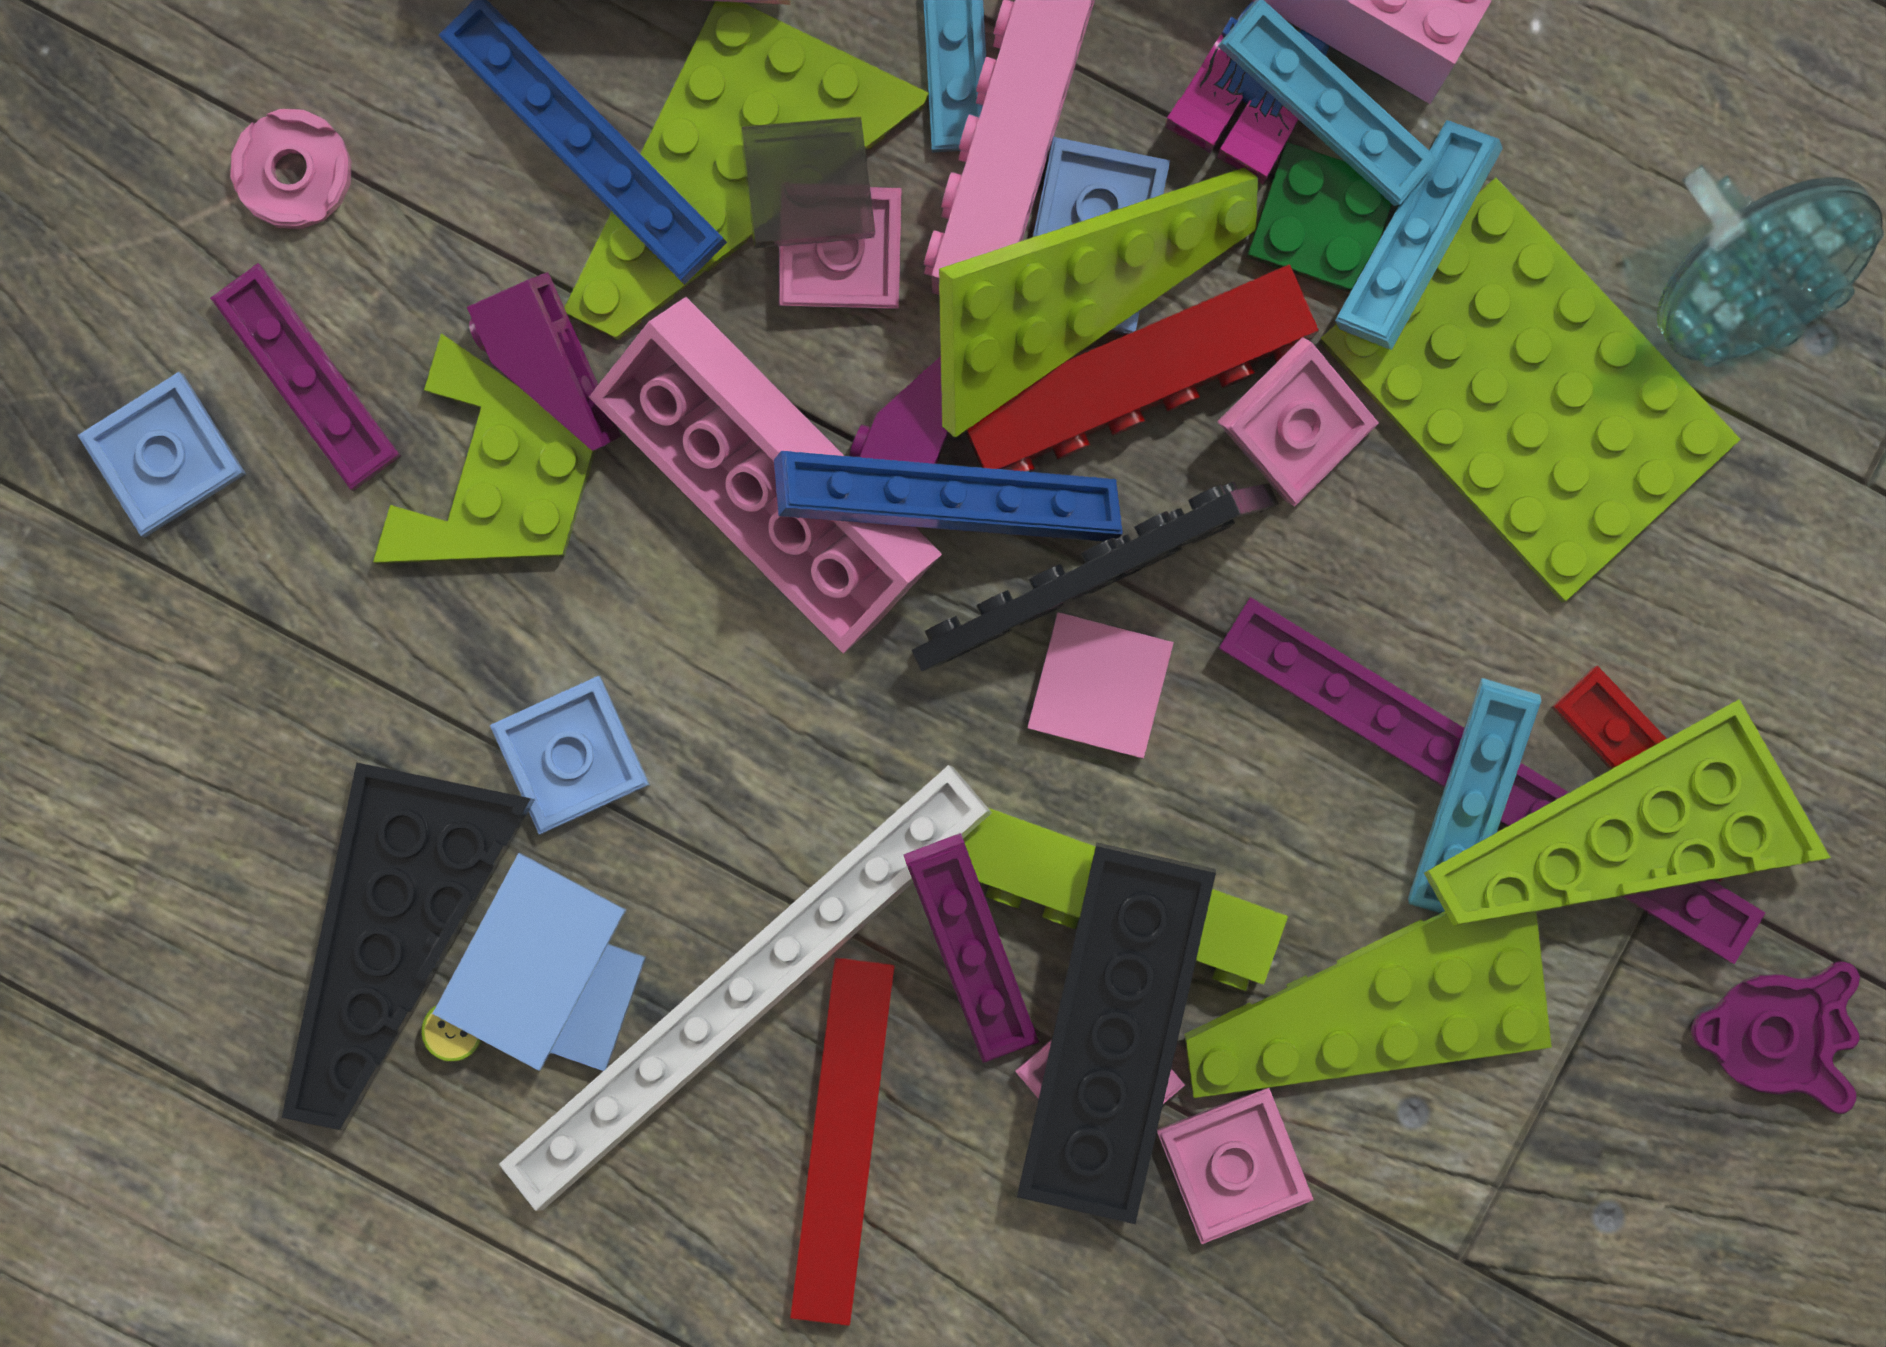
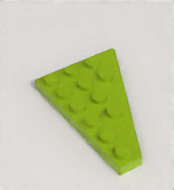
[564,1,929,340]

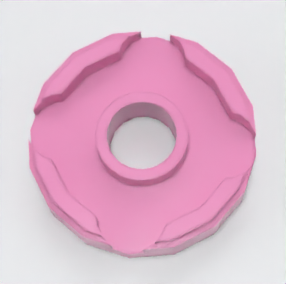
[230,109,352,229]

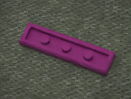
[210,263,401,491]
[903,833,1039,1063]

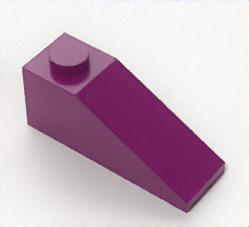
[467,272,622,451]
[849,356,949,464]

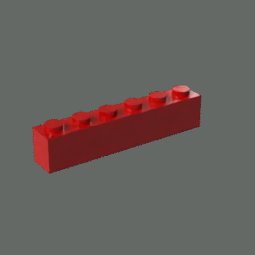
[965,264,1319,472]

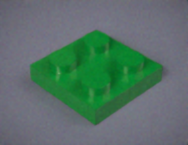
[1246,142,1392,293]

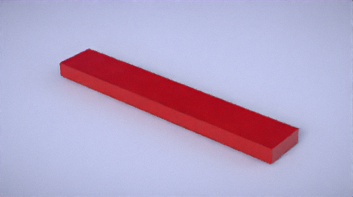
[790,957,895,1326]

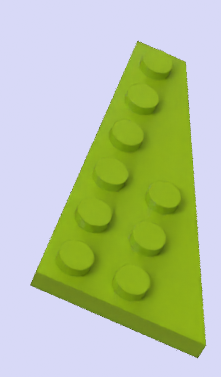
[939,168,1258,437]
[1424,699,1831,926]
[1184,911,1552,1098]

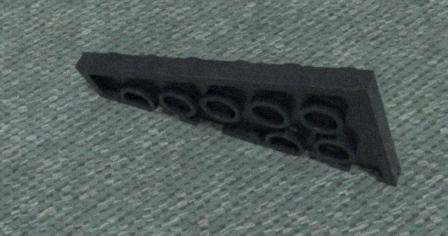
[912,482,1279,671]
[282,762,535,1130]

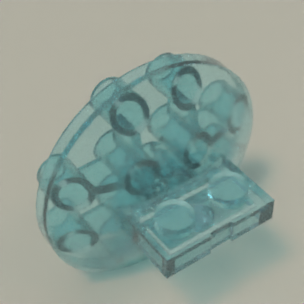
[1657,165,1884,367]

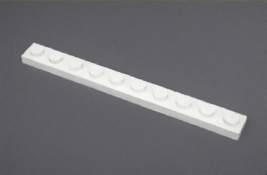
[499,765,992,1211]

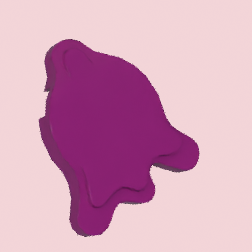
[1691,961,1860,1114]

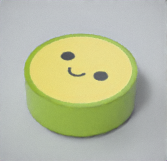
[421,1005,482,1061]

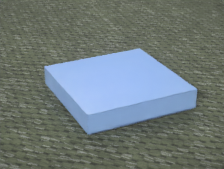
[78,372,246,537]
[490,676,650,834]
[550,944,646,1071]

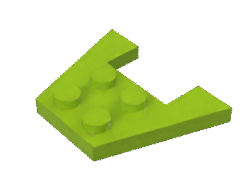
[373,333,596,564]

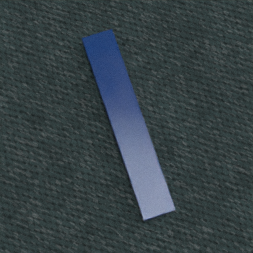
[438,0,727,285]
[774,451,1123,542]

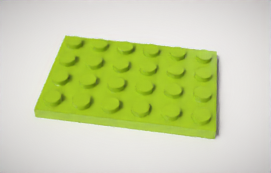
[1319,177,1741,603]

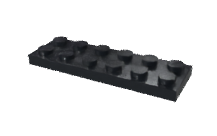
[1017,842,1216,1224]

